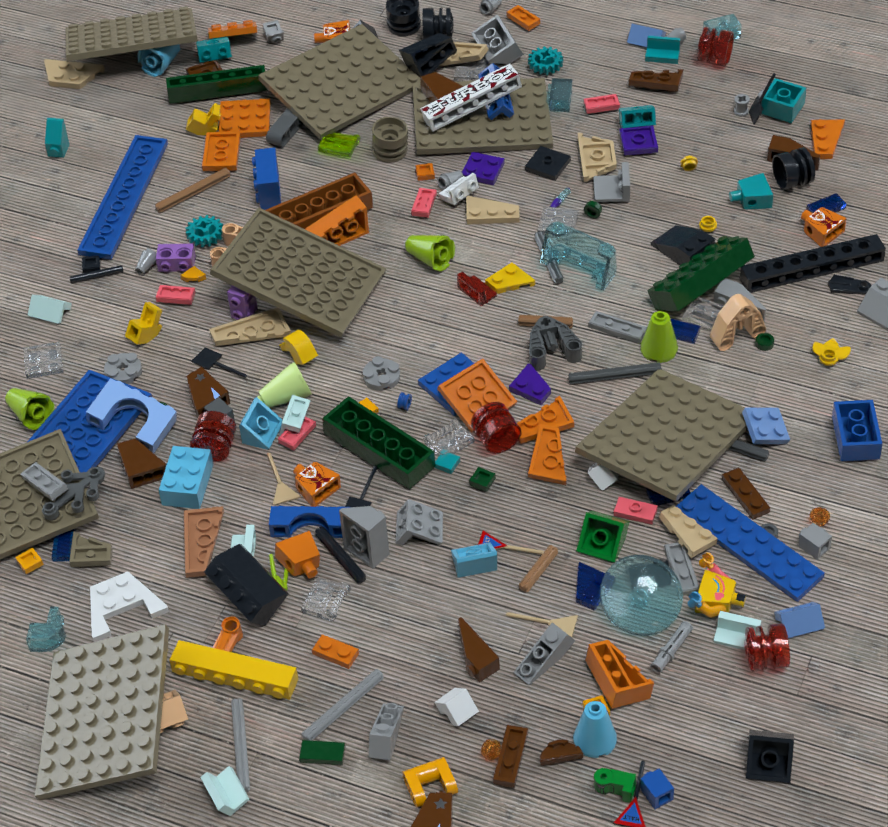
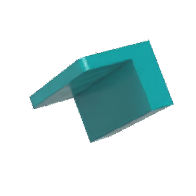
[645,36,680,64]

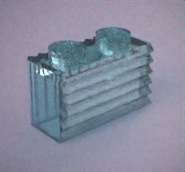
[546,78,572,112]

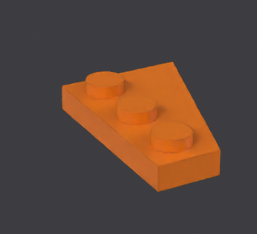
[810,119,845,159]
[513,396,574,444]
[528,424,567,485]

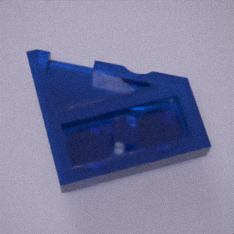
[576,562,614,611]

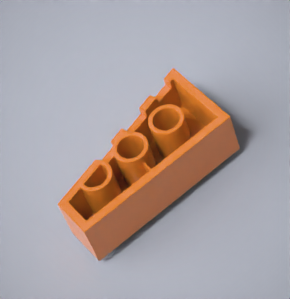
[305,195,369,246]

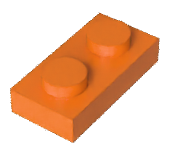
[506,5,540,31]
[312,634,359,669]

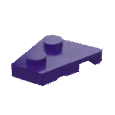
[509,363,551,405]

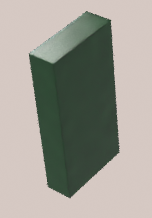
[299,740,346,765]

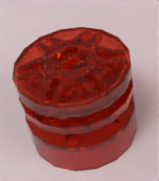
[698,26,734,66]
[471,402,521,454]
[190,411,236,462]
[744,623,790,672]

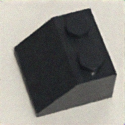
[746,730,794,783]

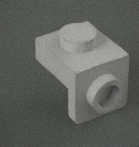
[263,20,284,43]

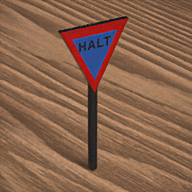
[613,760,645,827]

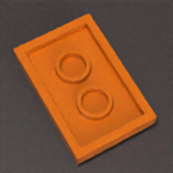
[208,20,257,39]
[202,131,241,171]

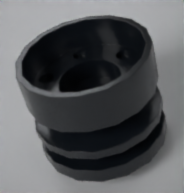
[386,0,421,36]
[422,7,454,39]
[772,147,815,190]

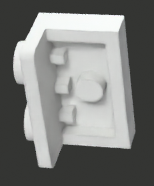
[439,173,479,205]

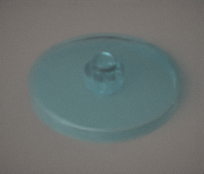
[599,555,683,636]

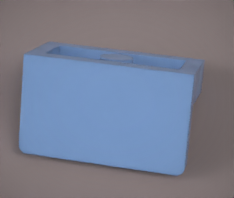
[627,24,666,47]
[774,602,825,638]

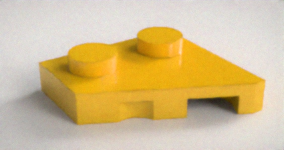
[485,262,535,294]

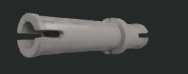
[650,621,693,674]

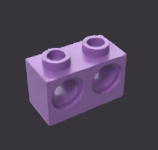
[156,244,196,272]
[227,286,258,320]

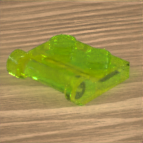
[318,132,360,158]

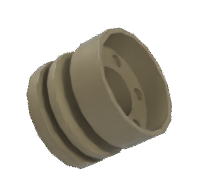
[372,116,408,162]

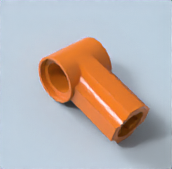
[212,616,243,652]

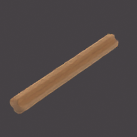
[155,168,231,213]

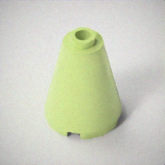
[257,362,312,408]

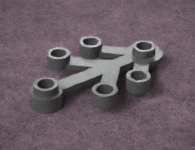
[42,467,105,520]

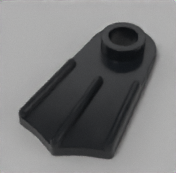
[828,274,872,294]

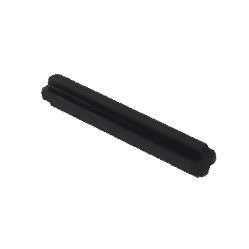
[315,526,366,584]

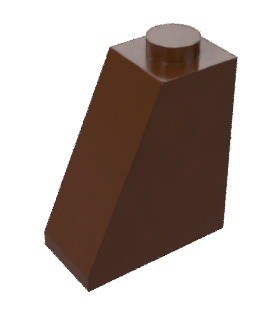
[420,72,464,103]
[117,438,166,489]

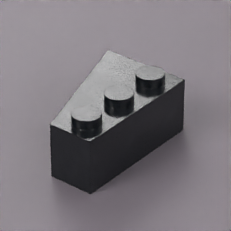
[399,33,457,77]

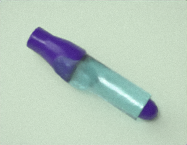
[549,188,571,211]

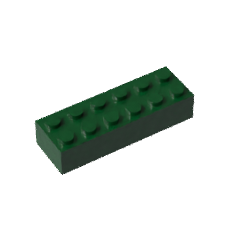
[647,236,755,311]
[322,396,436,490]

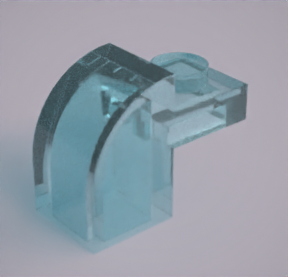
[26,606,66,652]

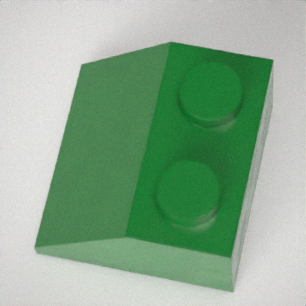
[576,511,630,562]

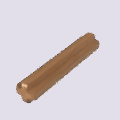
[518,315,573,328]
[519,545,558,593]

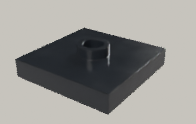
[525,146,571,181]

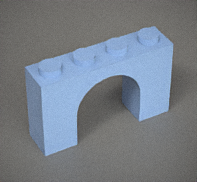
[86,378,177,453]

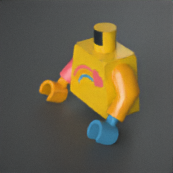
[688,552,746,618]

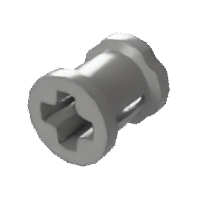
[734,94,750,117]

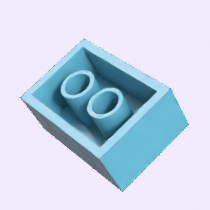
[159,446,214,509]

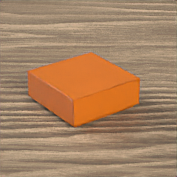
[415,163,435,181]

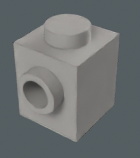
[798,523,832,560]

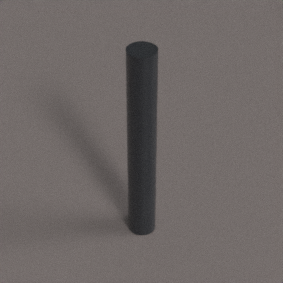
[69,265,124,283]

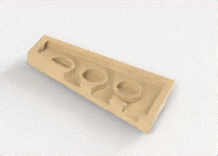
[209,307,291,346]

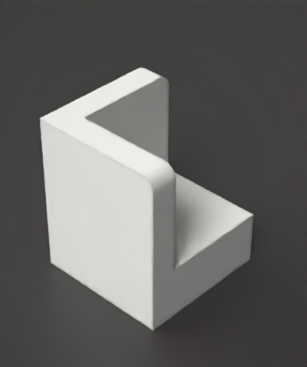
[588,463,619,491]

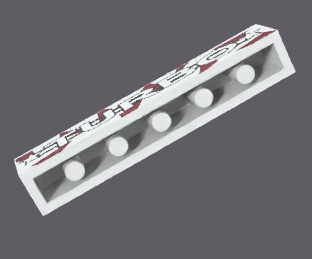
[420,64,522,132]

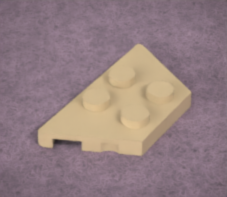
[44,59,105,89]
[578,133,617,182]

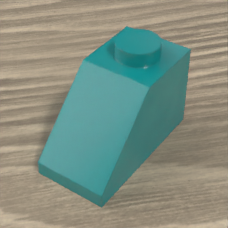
[45,118,70,158]

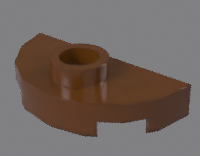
[540,740,583,766]

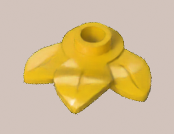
[812,338,851,366]

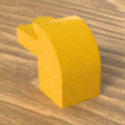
[186,103,221,135]
[125,302,162,344]
[279,329,318,365]

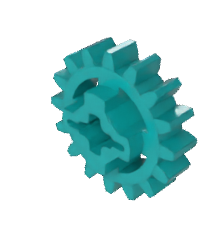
[528,46,563,75]
[185,215,223,247]

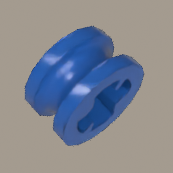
[397,392,412,411]

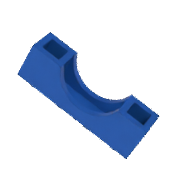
[269,506,350,538]

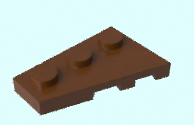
[628,69,684,92]

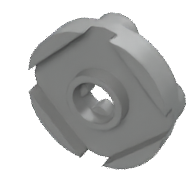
[104,353,142,384]
[363,356,400,391]

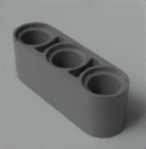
[266,108,303,147]

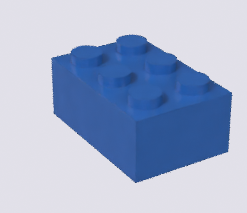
[252,147,281,210]
[832,400,883,461]

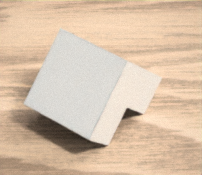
[434,688,479,726]

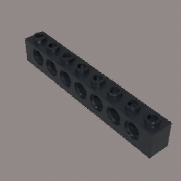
[740,234,886,293]

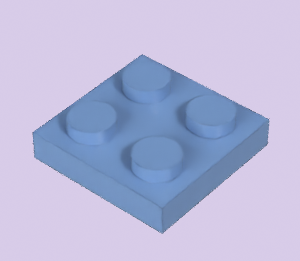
[742,408,790,444]

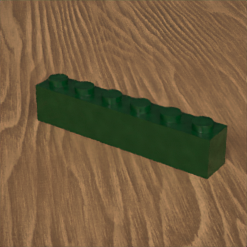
[166,65,268,104]

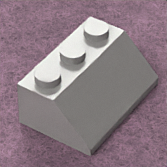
[471,14,524,64]
[857,278,888,331]
[339,506,390,569]

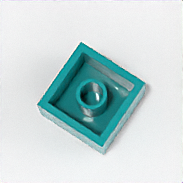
[761,78,807,123]

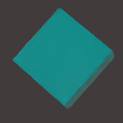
[434,450,460,474]

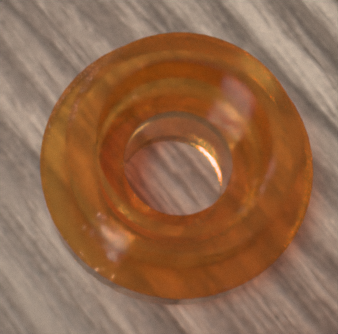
[810,507,830,526]
[481,739,501,761]

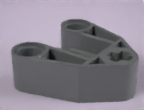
[529,316,582,371]

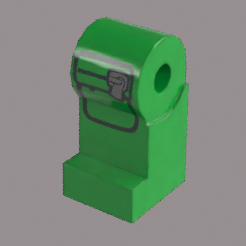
[594,768,636,803]

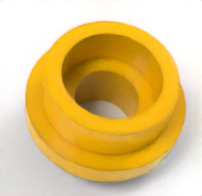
[680,155,698,171]
[699,216,717,232]

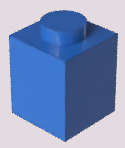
[640,768,674,809]

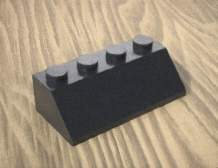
[204,544,289,626]

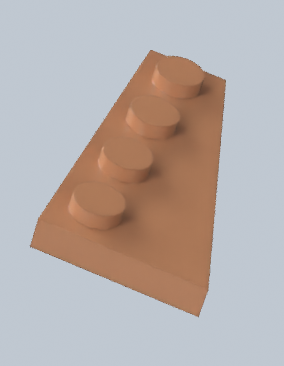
[184,506,224,578]

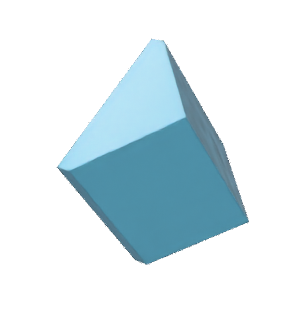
[239,397,283,450]
[451,542,497,578]

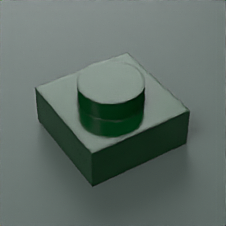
[469,467,496,492]

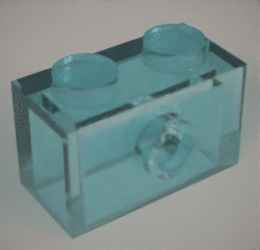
[703,14,742,46]

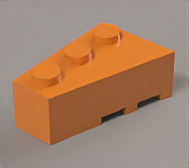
[585,640,654,709]

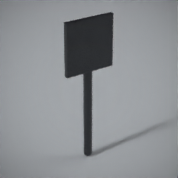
[749,73,776,125]
[191,347,247,378]
[345,466,377,507]

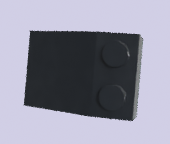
[651,225,715,265]

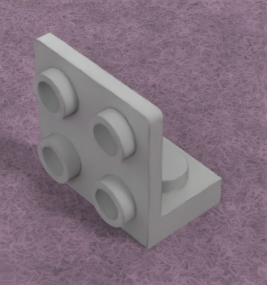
[594,162,630,202]
[396,499,443,546]

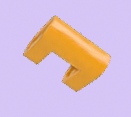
[402,757,458,808]

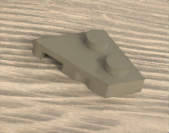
[70,532,113,567]

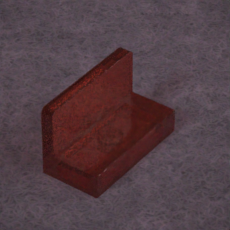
[457,271,497,306]

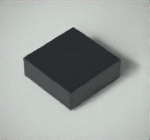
[82,256,101,273]

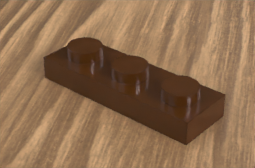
[722,467,770,520]
[493,725,528,788]

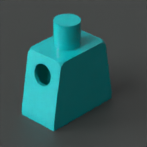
[729,173,773,210]

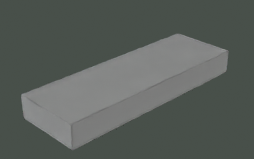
[588,311,647,344]
[21,462,68,501]
[664,542,699,597]

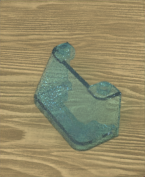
[539,222,617,291]

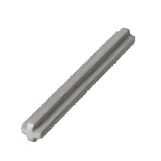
[302,669,384,741]
[231,698,250,792]

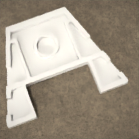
[90,572,169,642]

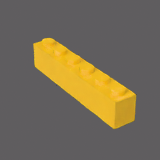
[169,640,299,700]

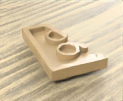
[440,42,489,66]
[466,196,520,224]
[659,505,718,558]

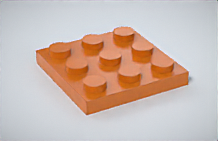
[219,99,271,138]
[437,358,517,433]

